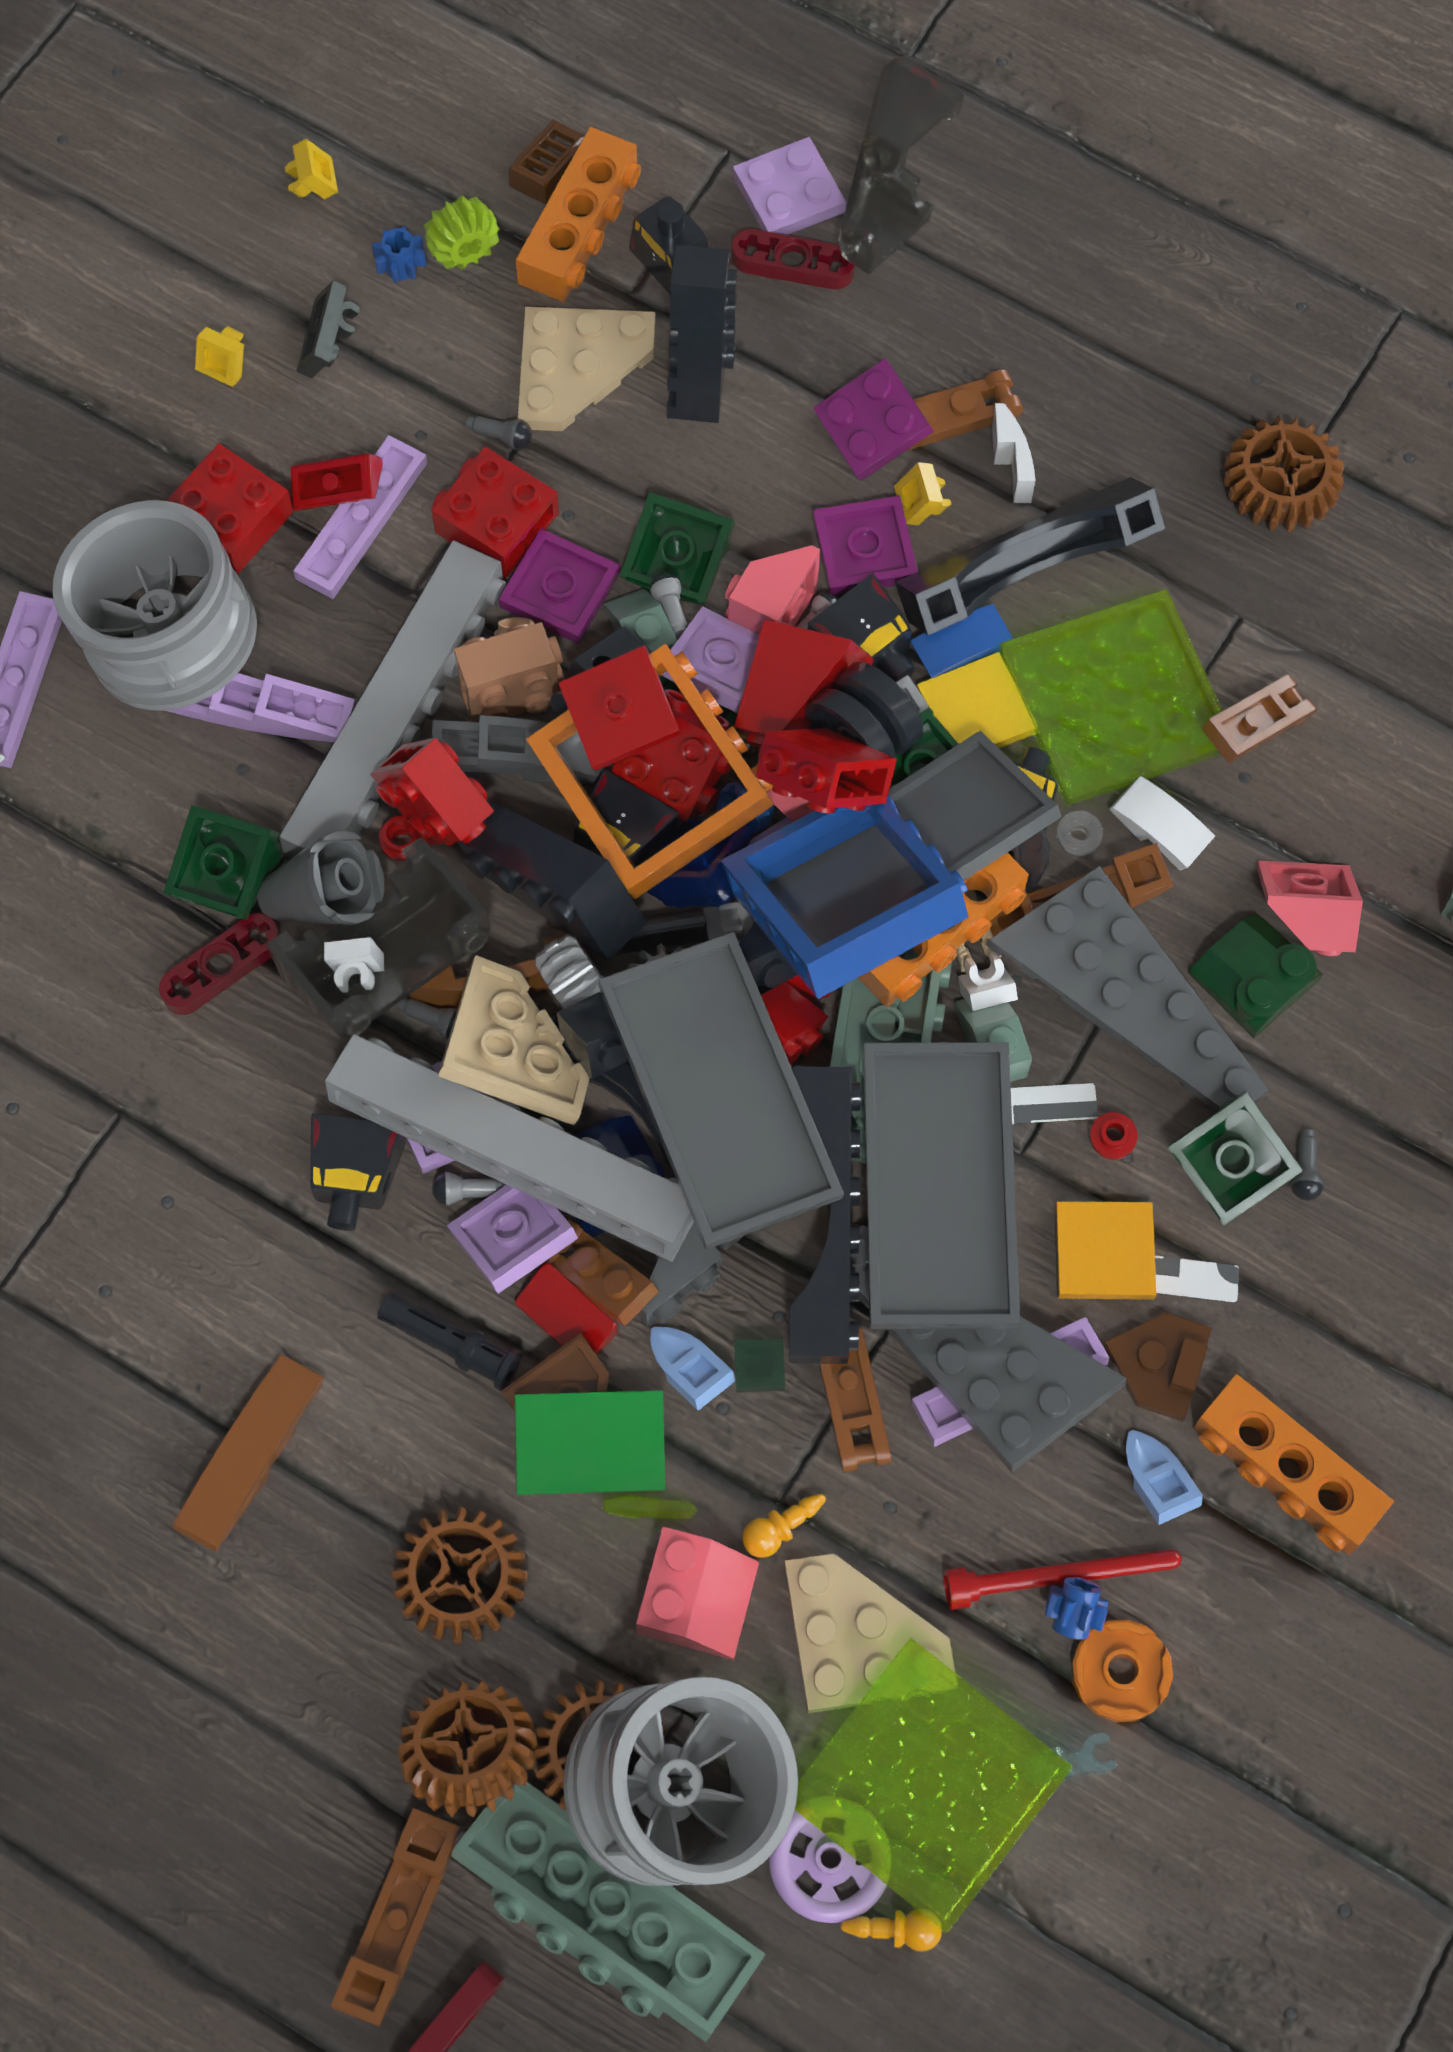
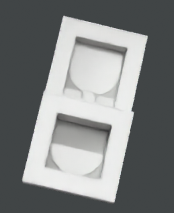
[991,403,1035,503]
[1109,776,1215,871]

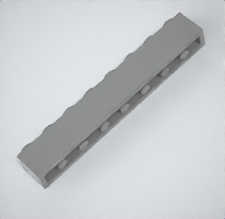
[279,541,506,858]
[325,1034,694,1262]

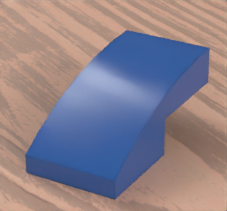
[910,604,1016,678]

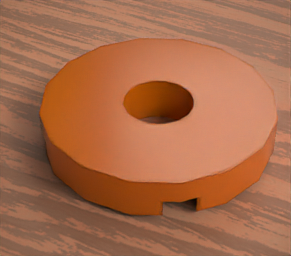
[1071,1620,1173,1722]

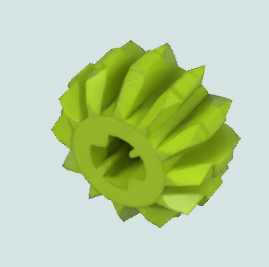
[424,195,499,270]

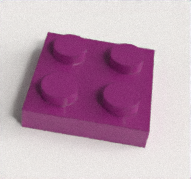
[813,358,934,481]
[812,496,918,595]
[498,529,620,644]

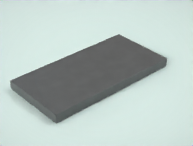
[765,731,1061,948]
[598,932,844,1250]
[863,1042,1020,1329]

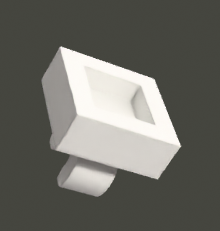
[324,937,384,993]
[958,951,1018,1011]

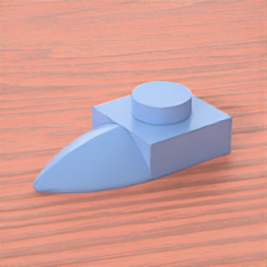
[650,1326,735,1411]
[1126,1430,1202,1525]

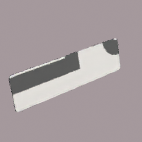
[1011,1083,1098,1124]
[1155,1256,1239,1302]

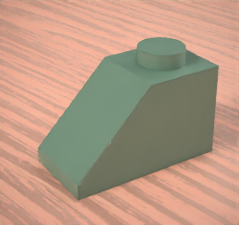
[603,589,677,652]
[954,999,1032,1082]

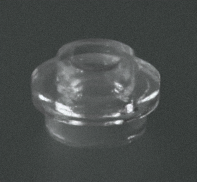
[1056,810,1103,856]

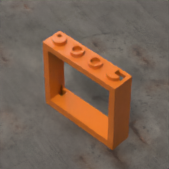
[526,643,775,899]

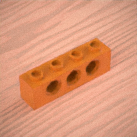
[516,126,641,302]
[858,852,1029,1008]
[1193,1374,1395,1556]

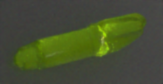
[603,1495,698,1519]

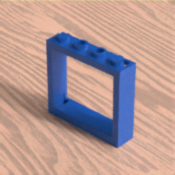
[721,796,969,999]

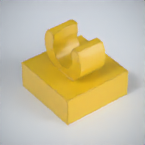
[285,139,338,199]
[195,326,244,387]
[894,462,951,526]

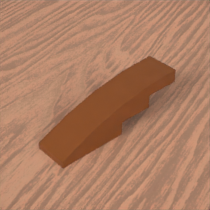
[173,1354,323,1552]

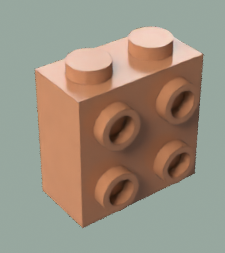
[454,622,564,722]

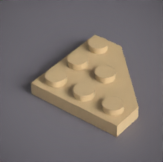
[518,307,655,431]
[438,955,590,1125]
[784,1554,958,1713]

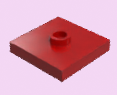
[558,645,682,771]

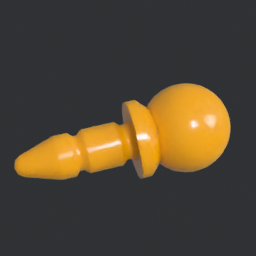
[742,1494,826,1558]
[840,1909,942,1952]

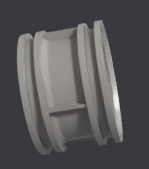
[52,500,257,711]
[564,1677,798,1886]

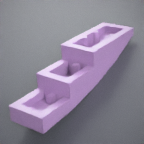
[164,673,355,742]

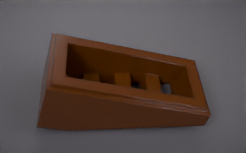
[508,120,585,205]

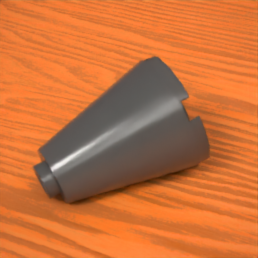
[257,830,384,925]

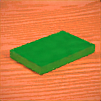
[514,1390,665,1495]

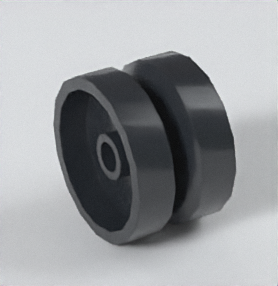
[805,662,923,758]

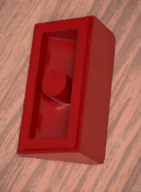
[290,453,382,511]
[514,1262,618,1355]

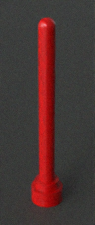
[943,1549,1182,1610]

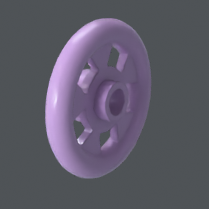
[769,1797,892,1923]

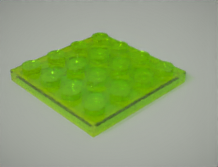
[999,589,1223,806]
[795,1637,1073,1934]

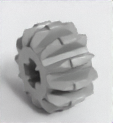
[536,934,604,1009]

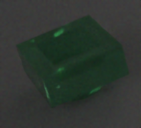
[734,1339,785,1393]

